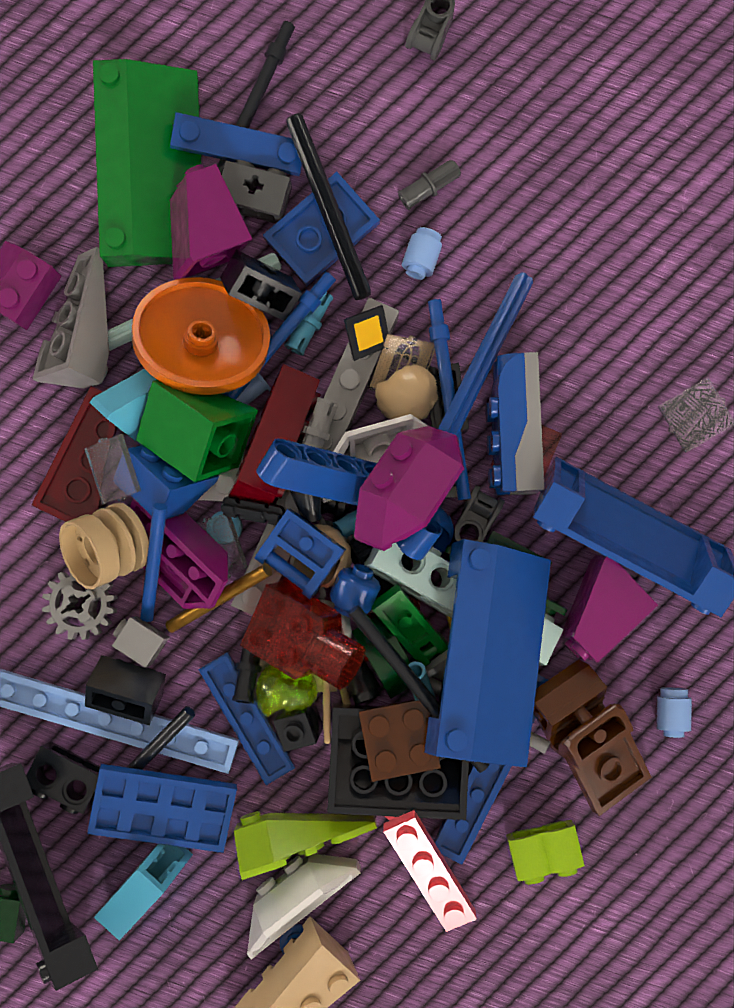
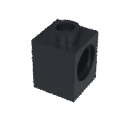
[273,697,323,752]

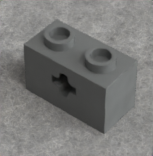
[222,160,292,224]

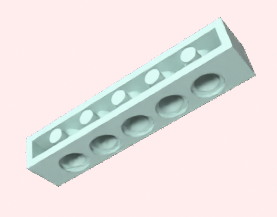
[364,543,563,666]

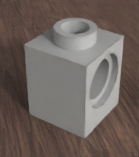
[112,616,170,668]

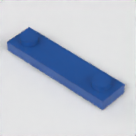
[170,112,302,176]

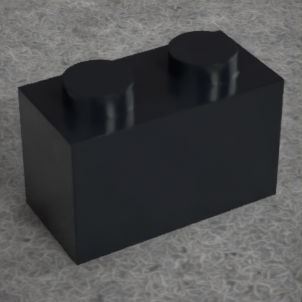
[85,655,166,726]

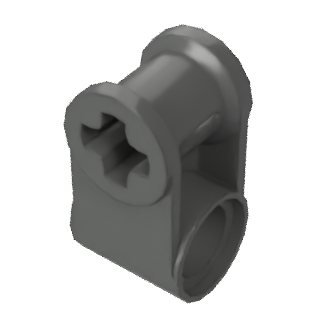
[405,0,455,61]
[452,485,505,543]

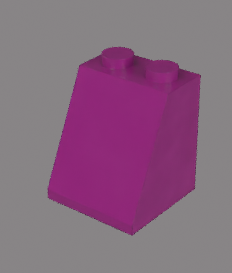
[170,164,252,280]
[562,555,658,663]

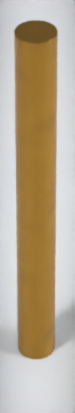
[165,563,272,633]

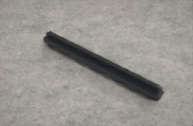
[286,113,371,300]

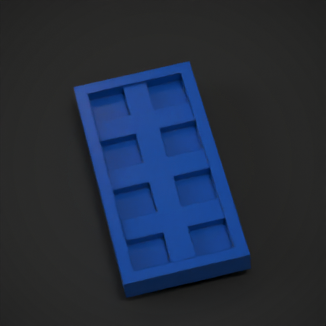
[87,764,237,853]

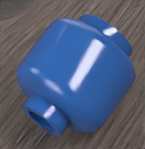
[330,564,380,618]

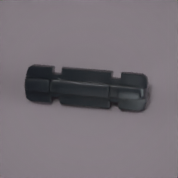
[221,496,286,525]

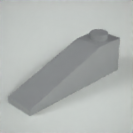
[32,247,109,389]

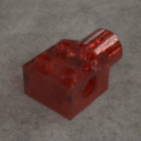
[240,581,366,690]

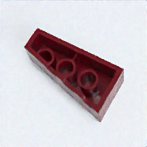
[228,364,321,507]

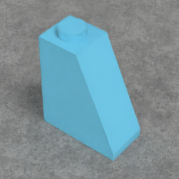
[89,369,157,445]
[94,844,193,940]

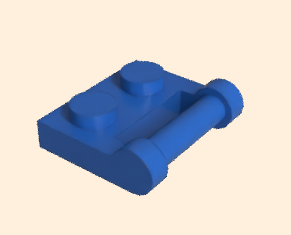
[255,508,346,600]

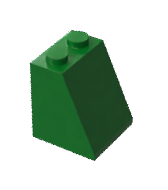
[136,380,258,482]

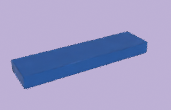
[198,652,296,785]

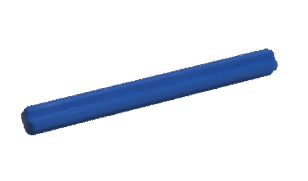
[438,272,533,436]

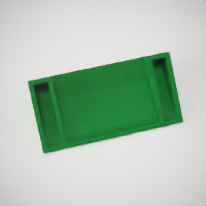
[93,59,202,267]

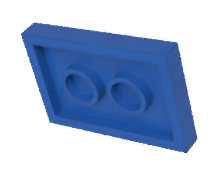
[263,171,380,287]

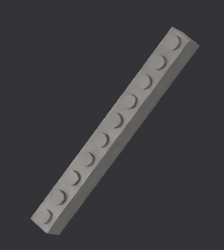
[231,297,399,619]

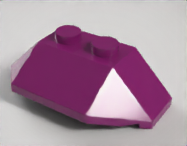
[354,426,464,551]
[130,498,228,609]

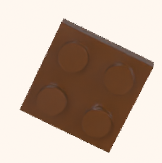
[359,699,441,782]

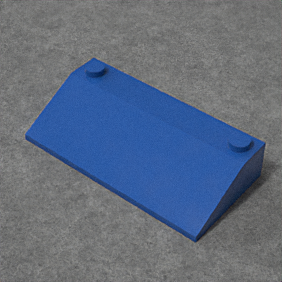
[533,457,734,617]
[424,539,551,767]

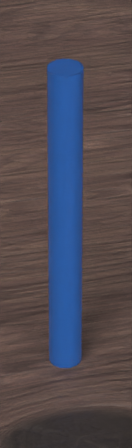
[140,503,167,622]

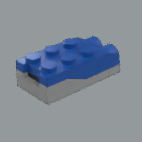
[485,352,544,496]

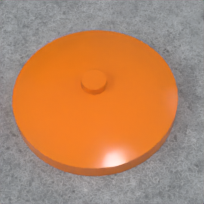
[132,277,270,395]

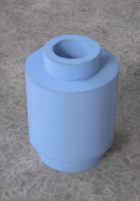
[401,227,442,280]
[657,687,692,738]

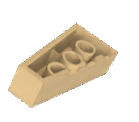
[234,917,360,1008]

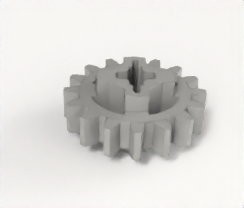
[42,572,118,640]

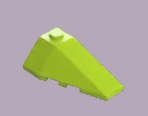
[234,811,377,880]

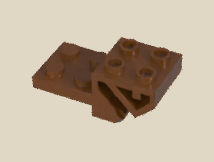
[533,659,652,816]

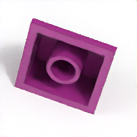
[0,241,62,330]

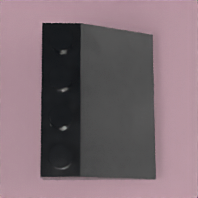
[327,704,469,820]

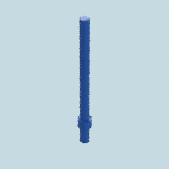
[223,272,336,400]
[428,299,471,501]

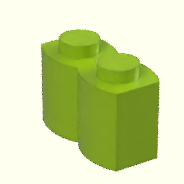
[506,820,585,885]

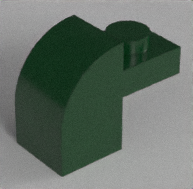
[352,616,410,699]

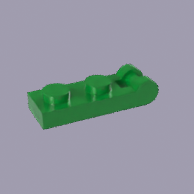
[372,583,448,667]

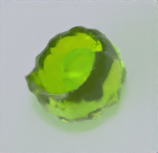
[255,659,318,717]

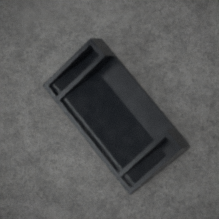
[0,763,98,991]

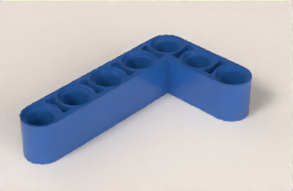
[256,438,443,560]

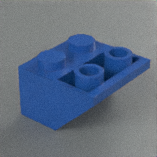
[115,445,219,519]

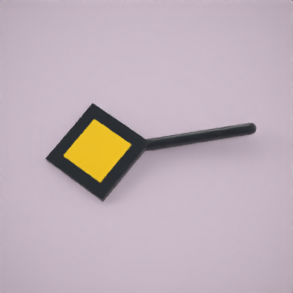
[344,305,432,370]

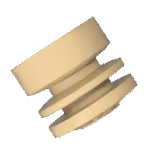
[59,503,149,589]

